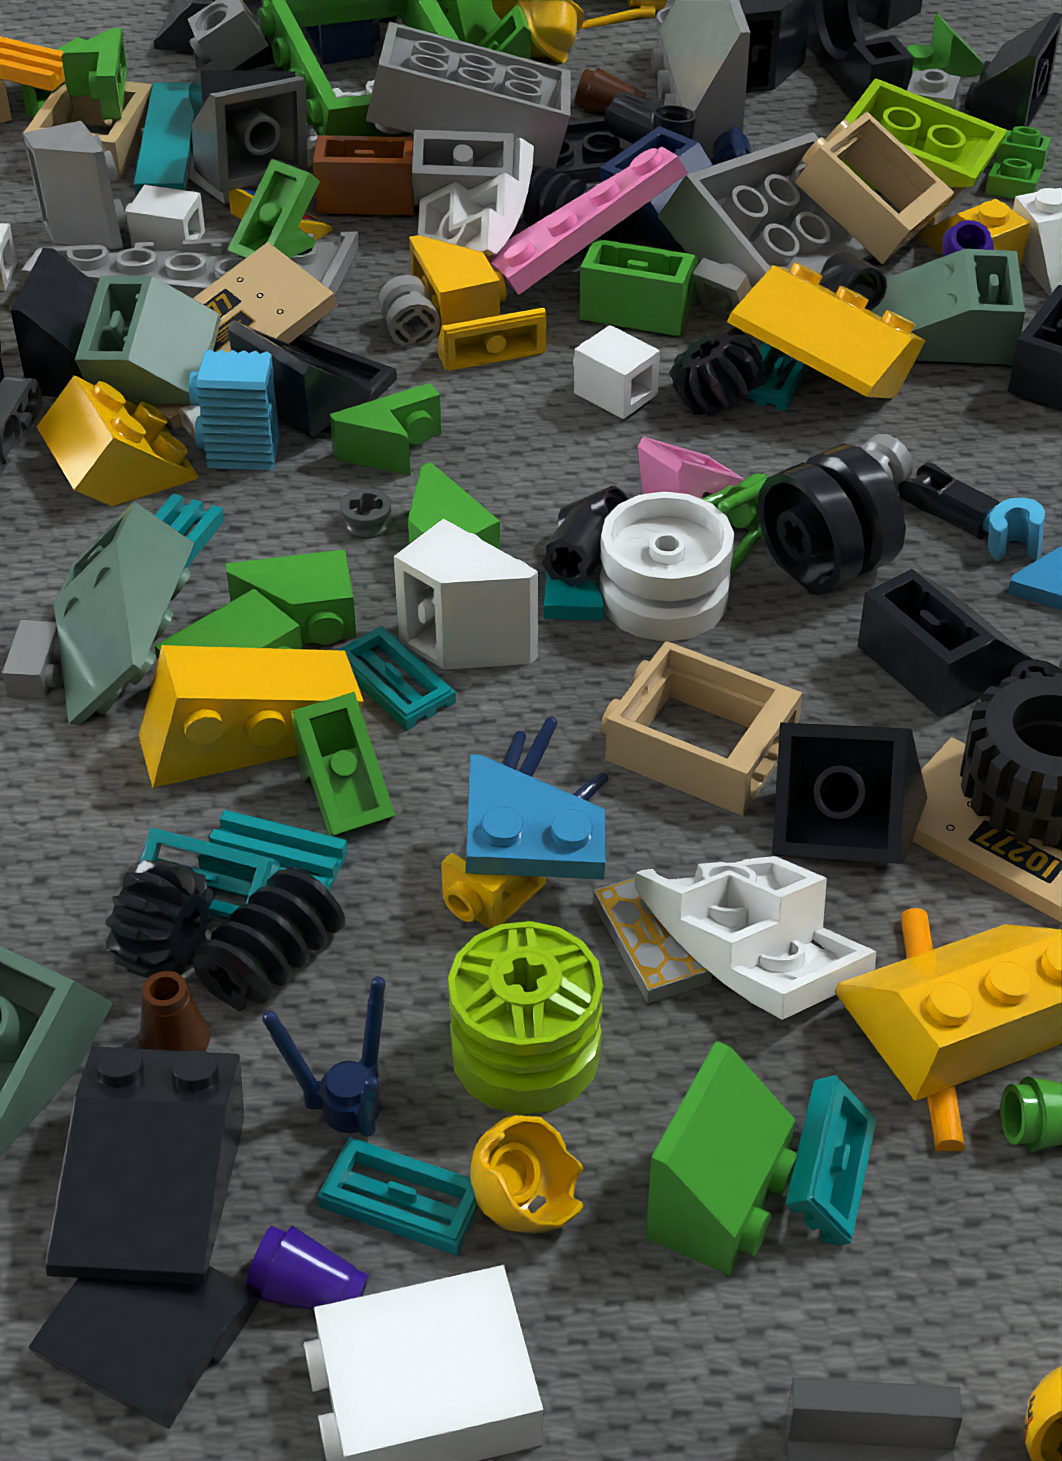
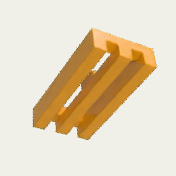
[0,36,65,92]

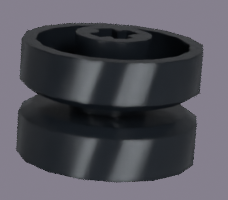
[757,443,906,595]

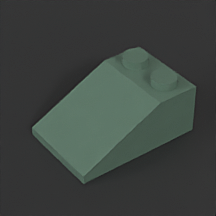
[0,946,113,1157]

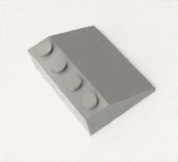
[651,0,750,160]
[366,22,571,172]
[658,132,875,287]

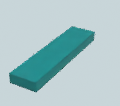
[134,82,195,196]

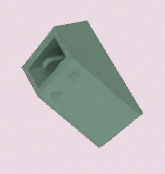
[870,249,1025,365]
[54,501,195,725]

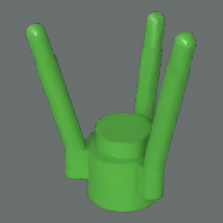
[702,473,770,576]

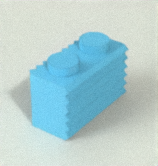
[189,349,280,470]

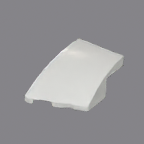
[418,138,534,256]
[635,856,876,1020]

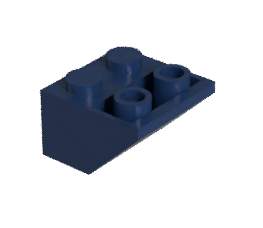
[599,126,713,252]

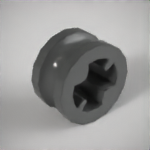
[340,488,392,539]

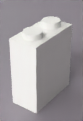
[303,1265,543,1461]

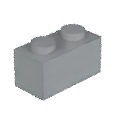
[2,620,61,699]

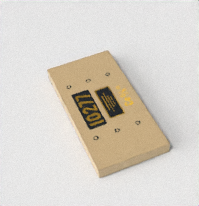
[149,242,338,429]
[912,737,1062,923]

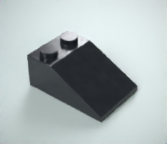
[45,1046,245,1285]

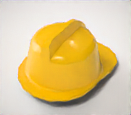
[492,0,585,63]

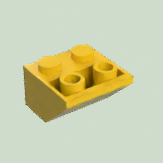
[37,375,199,507]

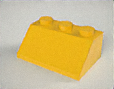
[727,262,926,398]
[834,924,1062,1101]

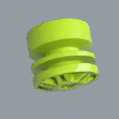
[448,921,603,1115]

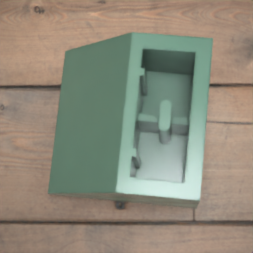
[75,275,221,404]

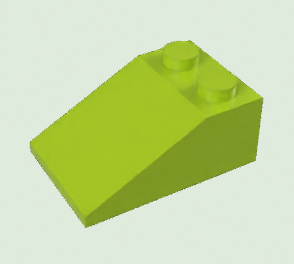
[842,78,1007,190]

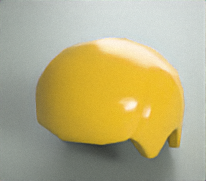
[470,1115,584,1234]

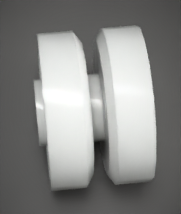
[600,491,734,642]

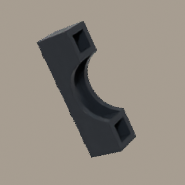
[806,0,914,103]

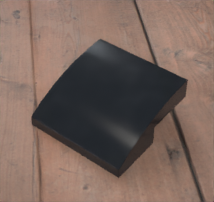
[28,1266,261,1429]

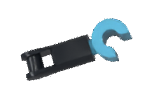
[898,462,1045,561]

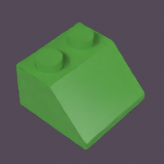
[646,1041,797,1275]

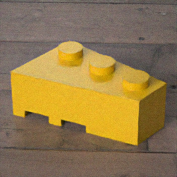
[139,645,364,788]

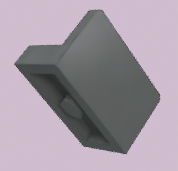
[786,1377,963,1461]

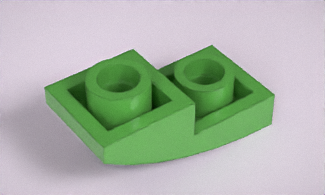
[985,126,1052,199]

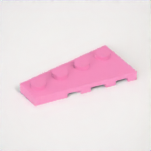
[485,147,688,295]

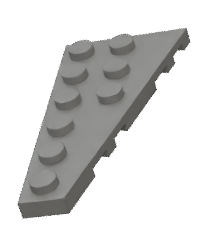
[21,231,358,318]

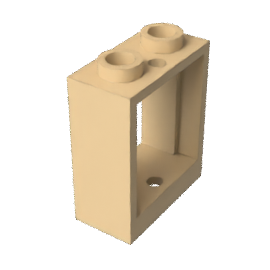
[24,81,153,181]
[795,112,954,264]
[601,641,803,816]

